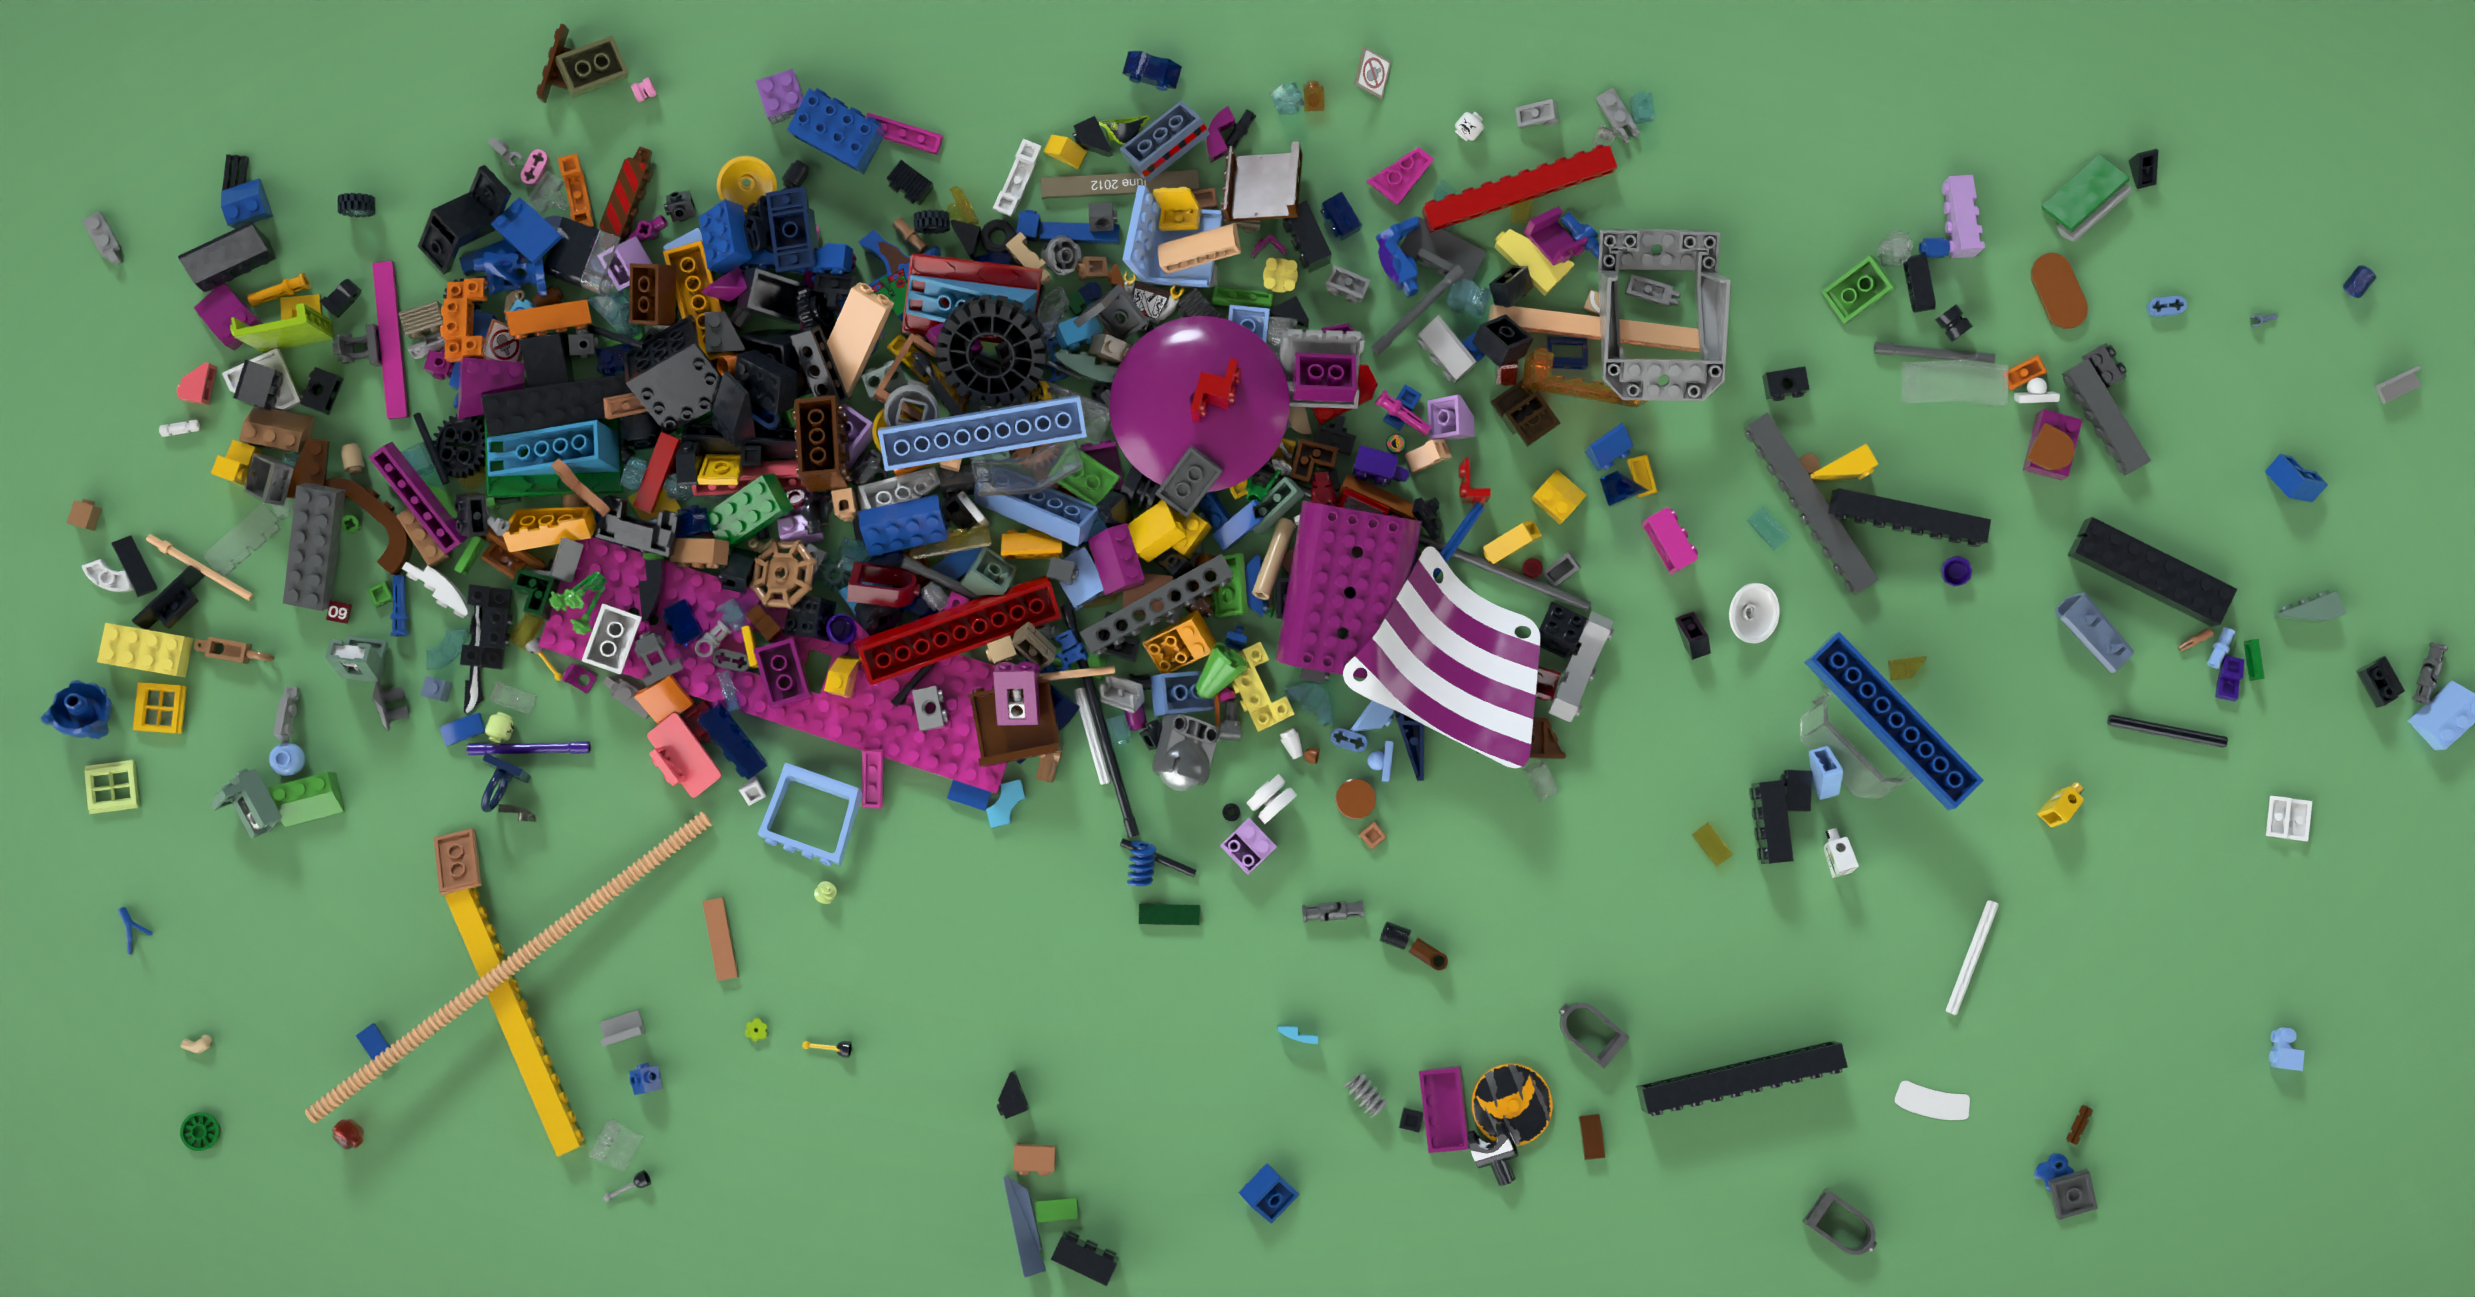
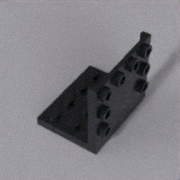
[623,315,723,434]

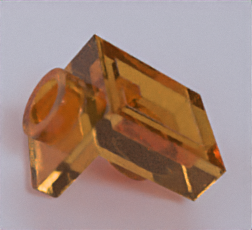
[1303,81,1324,112]

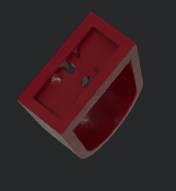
[847,562,920,607]

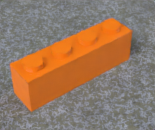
[505,299,592,339]

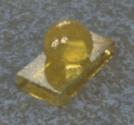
[947,186,979,225]

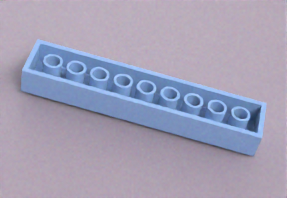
[878,395,1087,471]

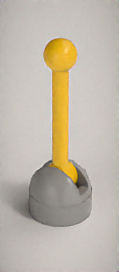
[525,637,563,681]

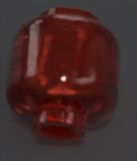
[332,1119,364,1149]

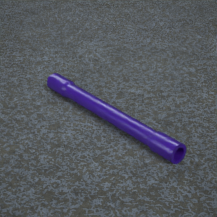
[467,741,591,756]

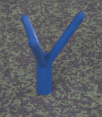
[118,907,153,954]

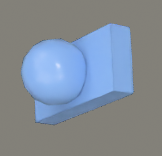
[1367,741,1394,782]

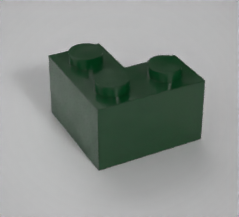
[511,569,560,621]

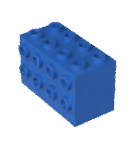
[787,88,886,175]

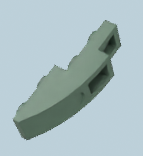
[1054,350,1119,386]

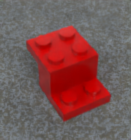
[1190,358,1242,423]

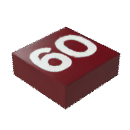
[326,600,352,624]

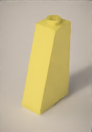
[1494,229,1575,296]

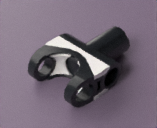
[1468,1122,1518,1186]

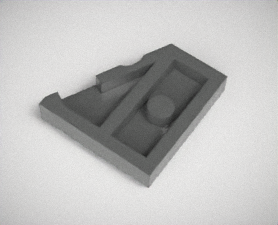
[705,312,746,353]

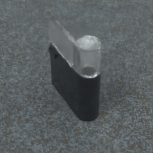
[544,217,620,296]

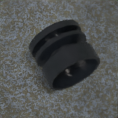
[1120,466,1161,512]

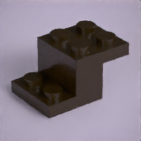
[1490,379,1561,447]

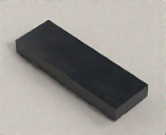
[111,535,157,597]

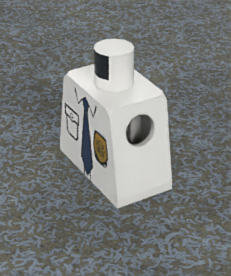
[1823,828,1859,878]

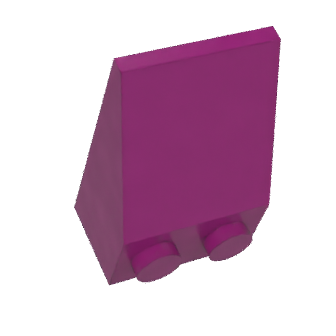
[194,283,264,351]

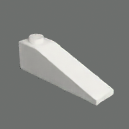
[857,467,940,510]

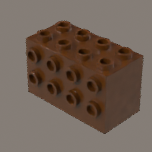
[793,395,851,492]

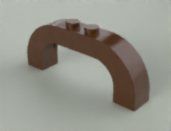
[325,478,413,575]

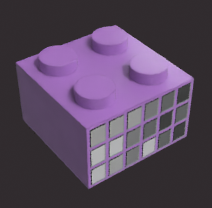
[755,69,804,124]

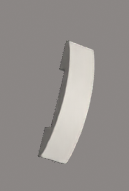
[993,139,1041,217]

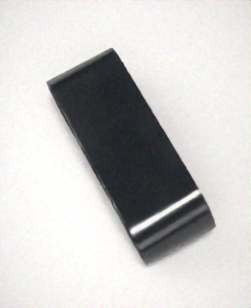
[1903,254,1936,313]

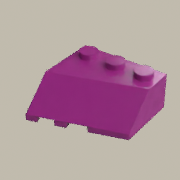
[457,357,525,420]

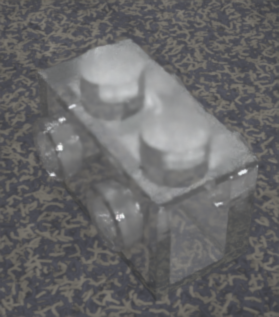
[1877,230,1913,267]

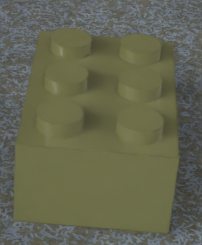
[556,36,628,98]

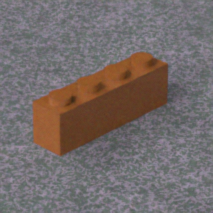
[1336,474,1416,520]

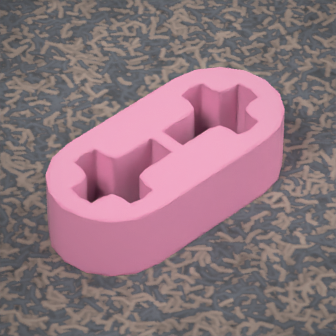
[520,149,550,187]

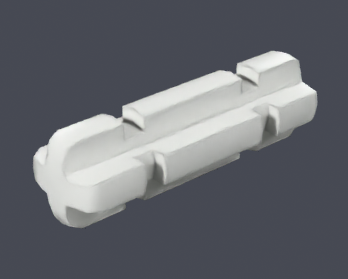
[159,419,201,437]

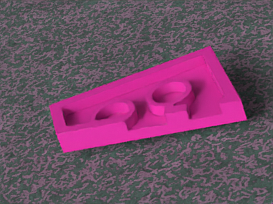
[1366,147,1434,206]

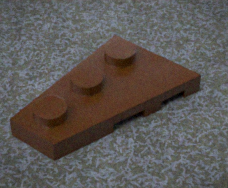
[286,439,330,499]

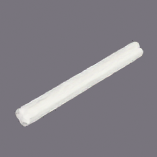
[1074,687,1111,785]

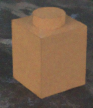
[67,499,102,531]

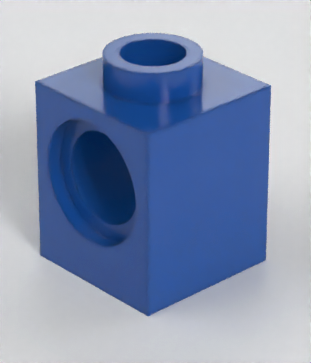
[1016,210,1041,242]

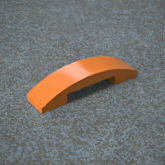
[558,153,594,228]

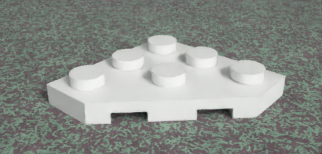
[222,348,301,411]

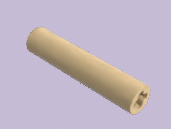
[1252,518,1296,600]

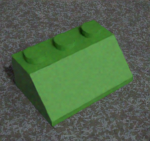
[268,772,345,827]

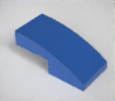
[1383,384,1422,431]
[439,713,486,746]

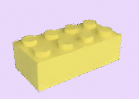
[97,623,194,678]

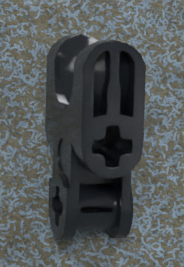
[744,196,773,252]

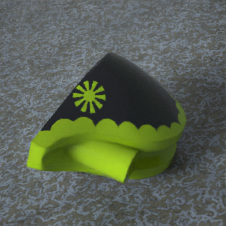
[1098,115,1150,145]

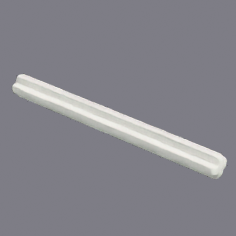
[1946,900,1999,1015]

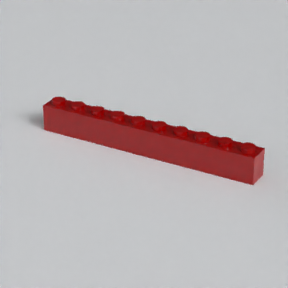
[1422,145,1617,233]

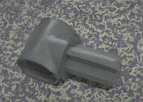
[1220,701,1241,741]

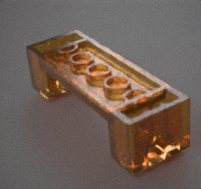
[1521,348,1647,408]

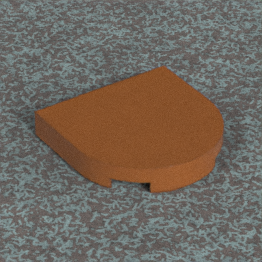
[2026,423,2075,471]

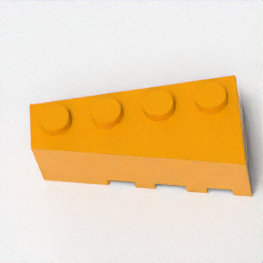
[503,507,597,552]

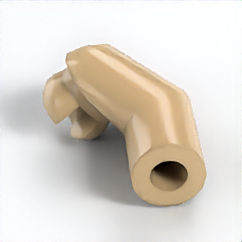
[503,289,525,315]
[748,537,776,554]
[181,1035,212,1054]

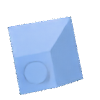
[1350,701,1394,732]

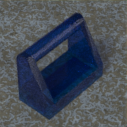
[1546,336,1588,370]

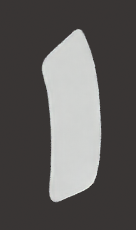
[1895,1081,1970,1120]

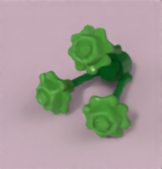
[549,571,607,635]

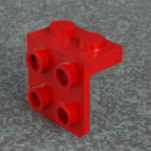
[1458,457,1491,506]

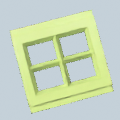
[84,760,140,814]

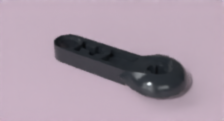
[911,351,964,416]

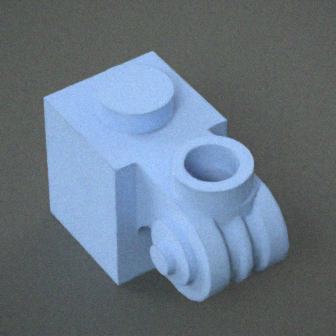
[2269,1027,2305,1071]

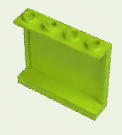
[230,303,335,353]

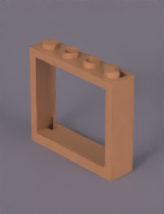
[873,333,968,422]

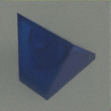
[1600,471,1649,507]

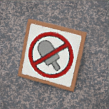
[482,319,529,362]

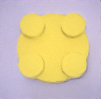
[1263,258,1298,293]

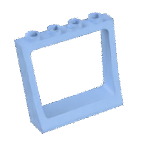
[758,762,863,866]

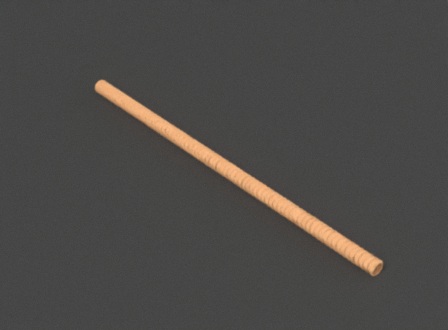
[305,811,712,1124]

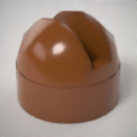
[1304,748,1320,765]

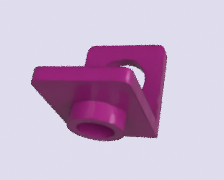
[1251,234,1287,259]
[562,663,597,693]

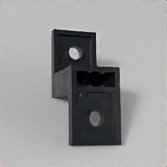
[418,165,512,275]

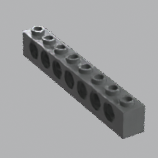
[1079,554,1233,656]

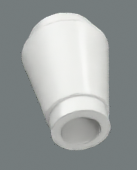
[1280,728,1304,759]

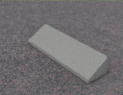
[2057,184,2133,242]

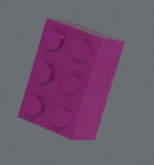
[1292,352,1357,402]
[2023,409,2083,480]
[754,638,813,709]

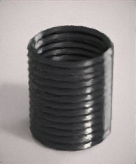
[1380,921,1411,950]

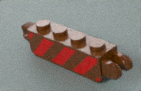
[599,147,653,251]

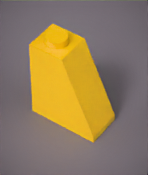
[1483,519,1543,564]
[824,654,860,698]

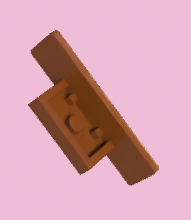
[480,526,547,580]

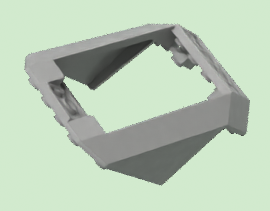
[1598,229,1731,401]

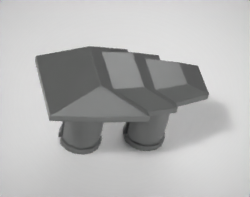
[372,681,409,731]

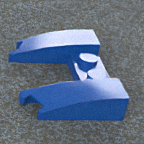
[1198,492,1263,551]

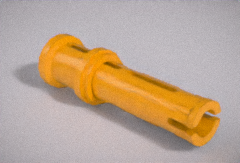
[247,273,311,307]

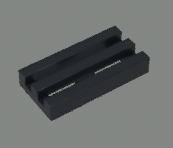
[222,154,249,191]

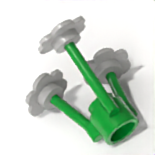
[1245,458,1292,504]

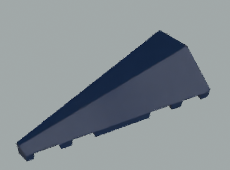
[1394,710,1424,781]

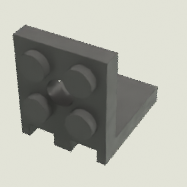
[1073,284,1149,341]

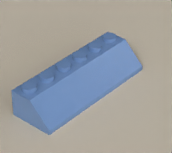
[973,464,1098,547]

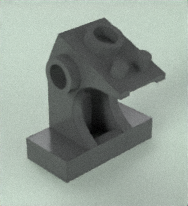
[332,323,382,367]
[634,632,684,686]

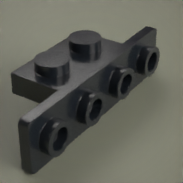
[132,565,205,630]

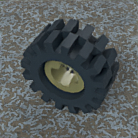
[914,210,950,234]

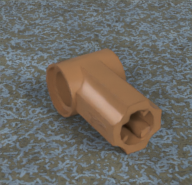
[1036,745,1063,783]

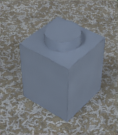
[421,676,452,702]

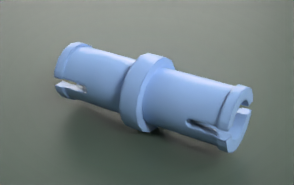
[2207,627,2235,669]

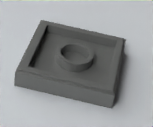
[2048,1169,2098,1220]

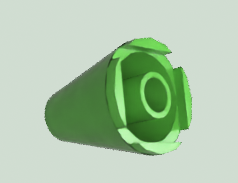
[1195,642,1248,699]

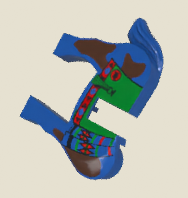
[811,230,941,356]

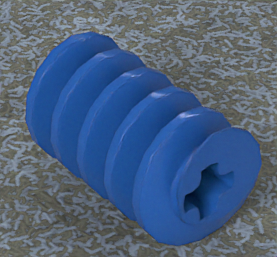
[1127,841,1156,886]

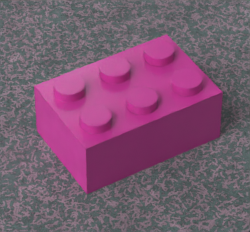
[1641,507,1698,575]

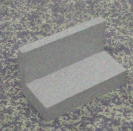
[2374,365,2421,404]
[600,1010,646,1047]

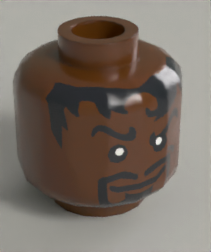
[1185,590,1215,618]

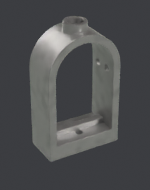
[1558,1003,1630,1069]
[1802,1188,1877,1255]

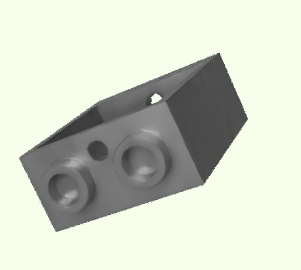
[243,453,294,506]

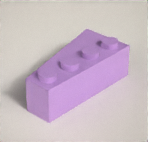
[1942,175,1985,259]

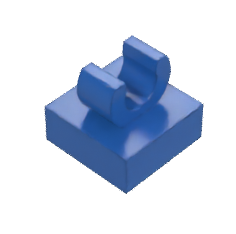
[1224,625,1248,651]

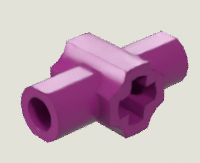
[628,215,668,243]

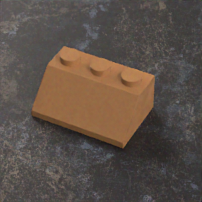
[239,407,315,455]

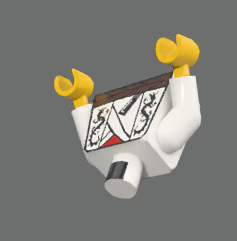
[1124,271,1184,331]

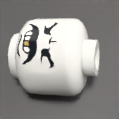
[1455,111,1484,142]

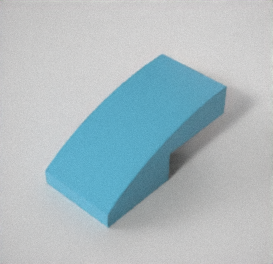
[1277,1025,1318,1044]

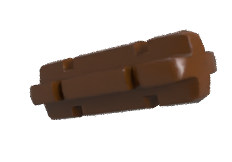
[2066,1105,2093,1145]

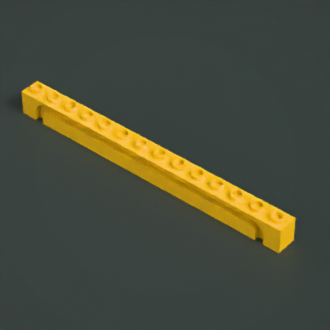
[444,887,585,1157]

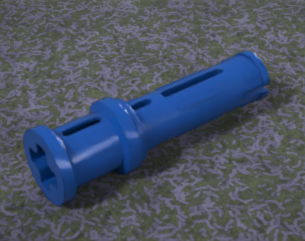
[390,575,409,637]

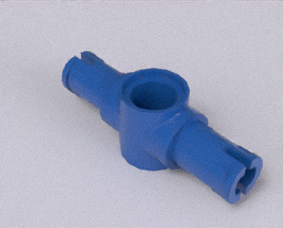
[1560,212,1599,259]

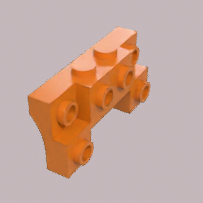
[440,278,488,362]

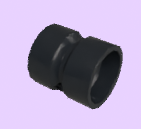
[1935,304,1973,342]

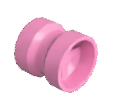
[631,77,657,103]

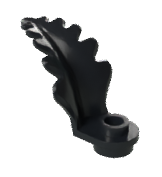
[801,490,833,535]

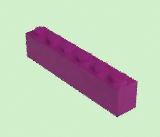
[368,442,468,554]

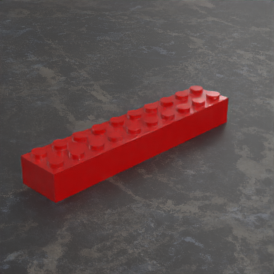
[854,575,1061,685]

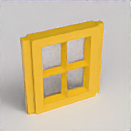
[133,682,187,734]

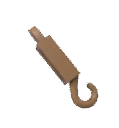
[194,637,275,664]

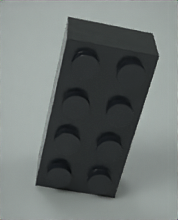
[1749,780,1794,864]

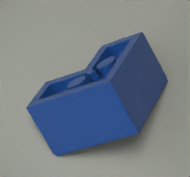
[2265,454,2328,502]

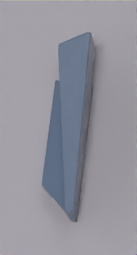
[1003,1176,1046,1278]

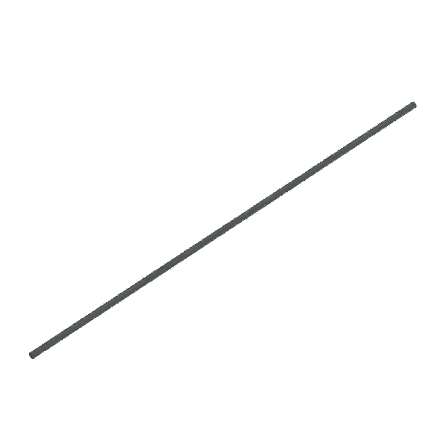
[904,332,1591,611]

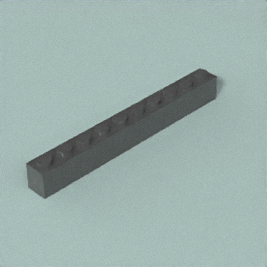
[1744,413,1878,595]

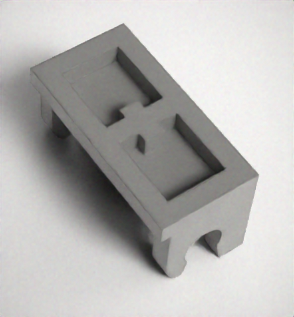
[1100,674,1145,713]

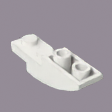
[402,562,473,619]

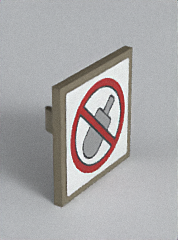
[1354,47,1391,99]

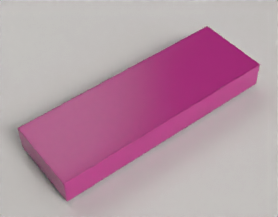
[862,747,884,809]

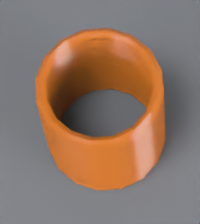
[717,353,741,376]

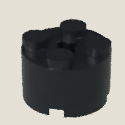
[620,412,661,450]
[854,602,903,636]

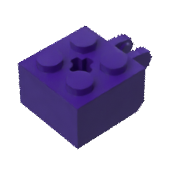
[1352,445,1410,487]

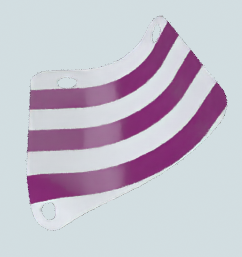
[1343,547,1540,769]

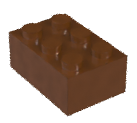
[629,263,676,326]

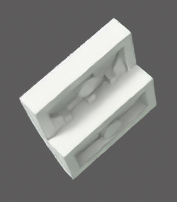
[2266,796,2312,842]

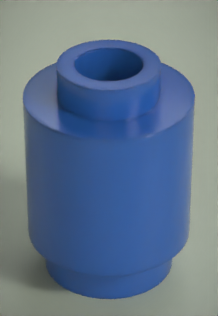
[1919,238,1950,258]

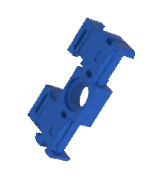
[1025,628,1089,674]

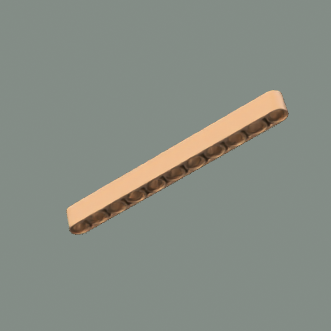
[1488,304,1700,352]

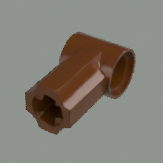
[1408,937,1448,970]

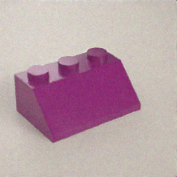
[1088,523,1145,596]

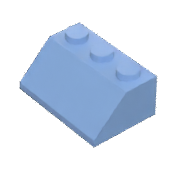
[2407,681,2475,750]

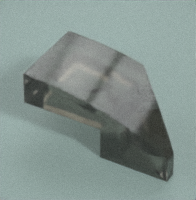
[498,804,536,822]

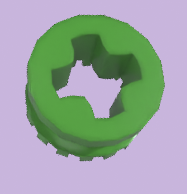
[341,515,362,534]

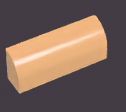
[1158,223,1241,274]

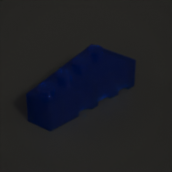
[697,699,768,780]

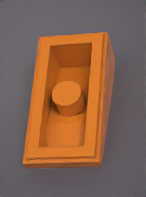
[2001,355,2047,391]

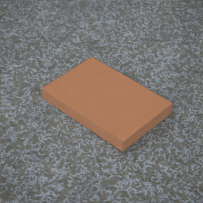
[434,828,481,895]

